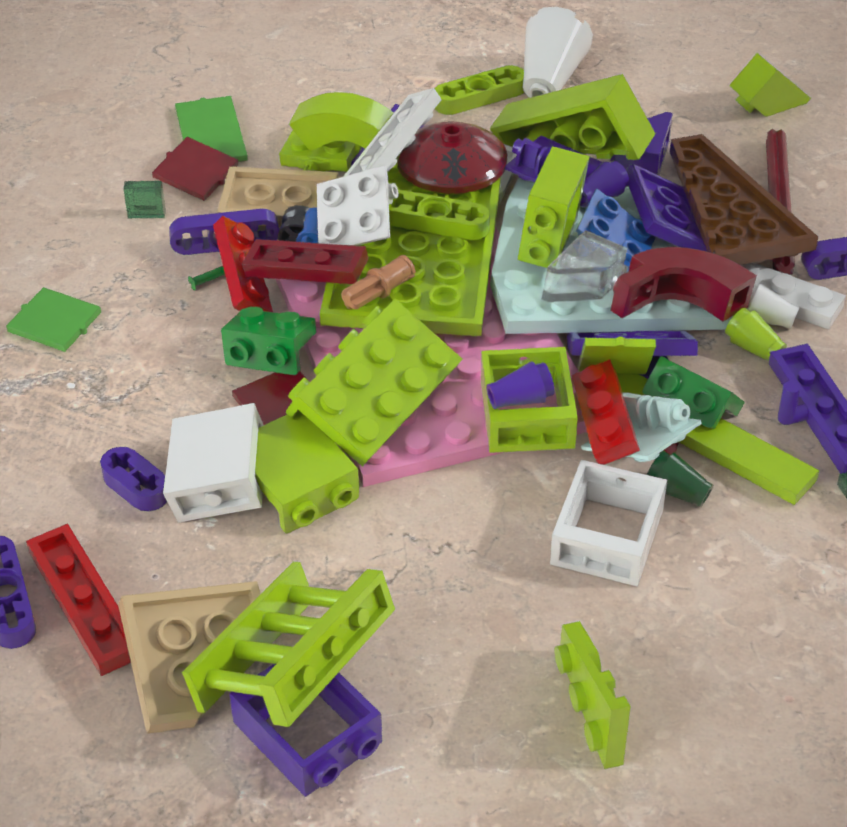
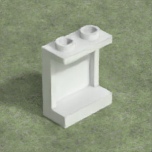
[163,403,264,523]

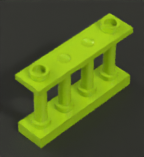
[182,561,395,727]

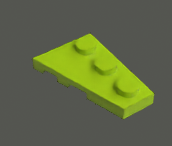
[554,621,631,769]

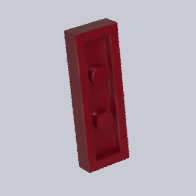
[242,239,369,284]

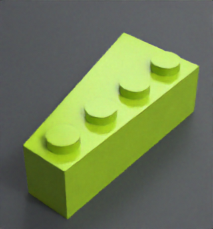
[489,74,656,160]

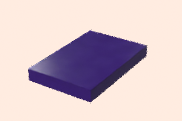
[626,164,707,251]
[567,331,698,356]

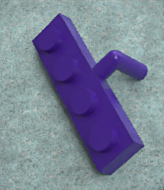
[768,343,847,476]

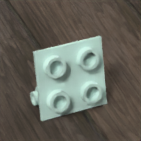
[581,393,701,462]

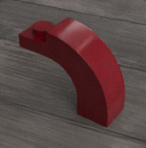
[610,247,757,322]

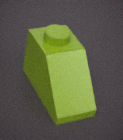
[729,53,811,117]

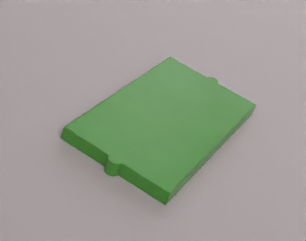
[175,96,248,162]

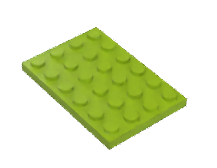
[320,168,501,336]

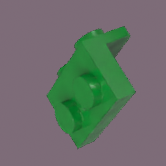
[221,307,317,375]

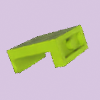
[255,411,359,534]

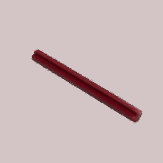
[766,129,795,275]

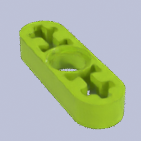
[435,65,524,115]
[389,190,490,240]

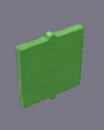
[6,287,101,352]

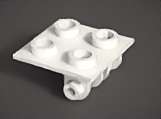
[317,165,398,246]

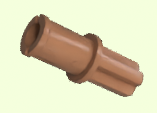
[341,255,416,310]

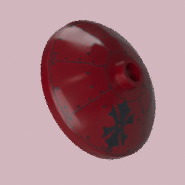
[396,121,508,194]

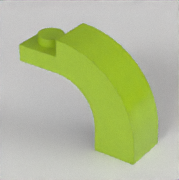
[289,92,398,169]

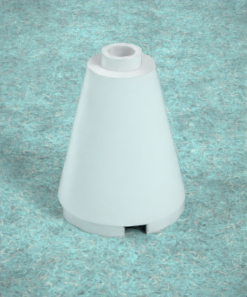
[523,7,593,98]

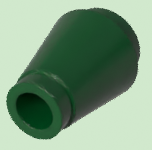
[647,451,714,507]

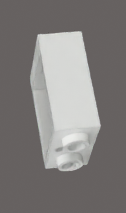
[550,460,667,587]

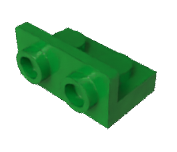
[642,356,745,429]

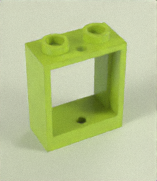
[517,146,590,270]
[481,347,578,453]

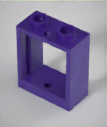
[229,664,382,797]

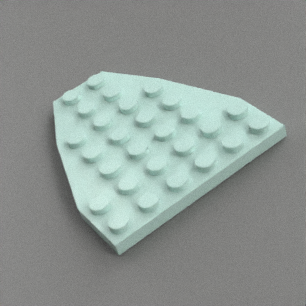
[490,177,733,334]

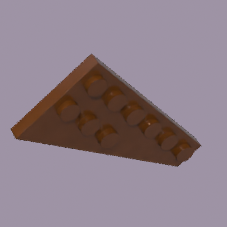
[670,134,818,265]

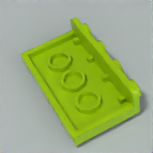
[285,299,463,467]

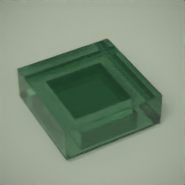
[123,181,166,219]

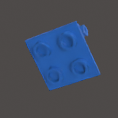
[572,188,656,271]

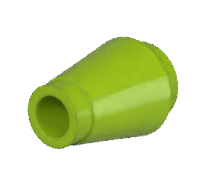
[725,308,787,361]

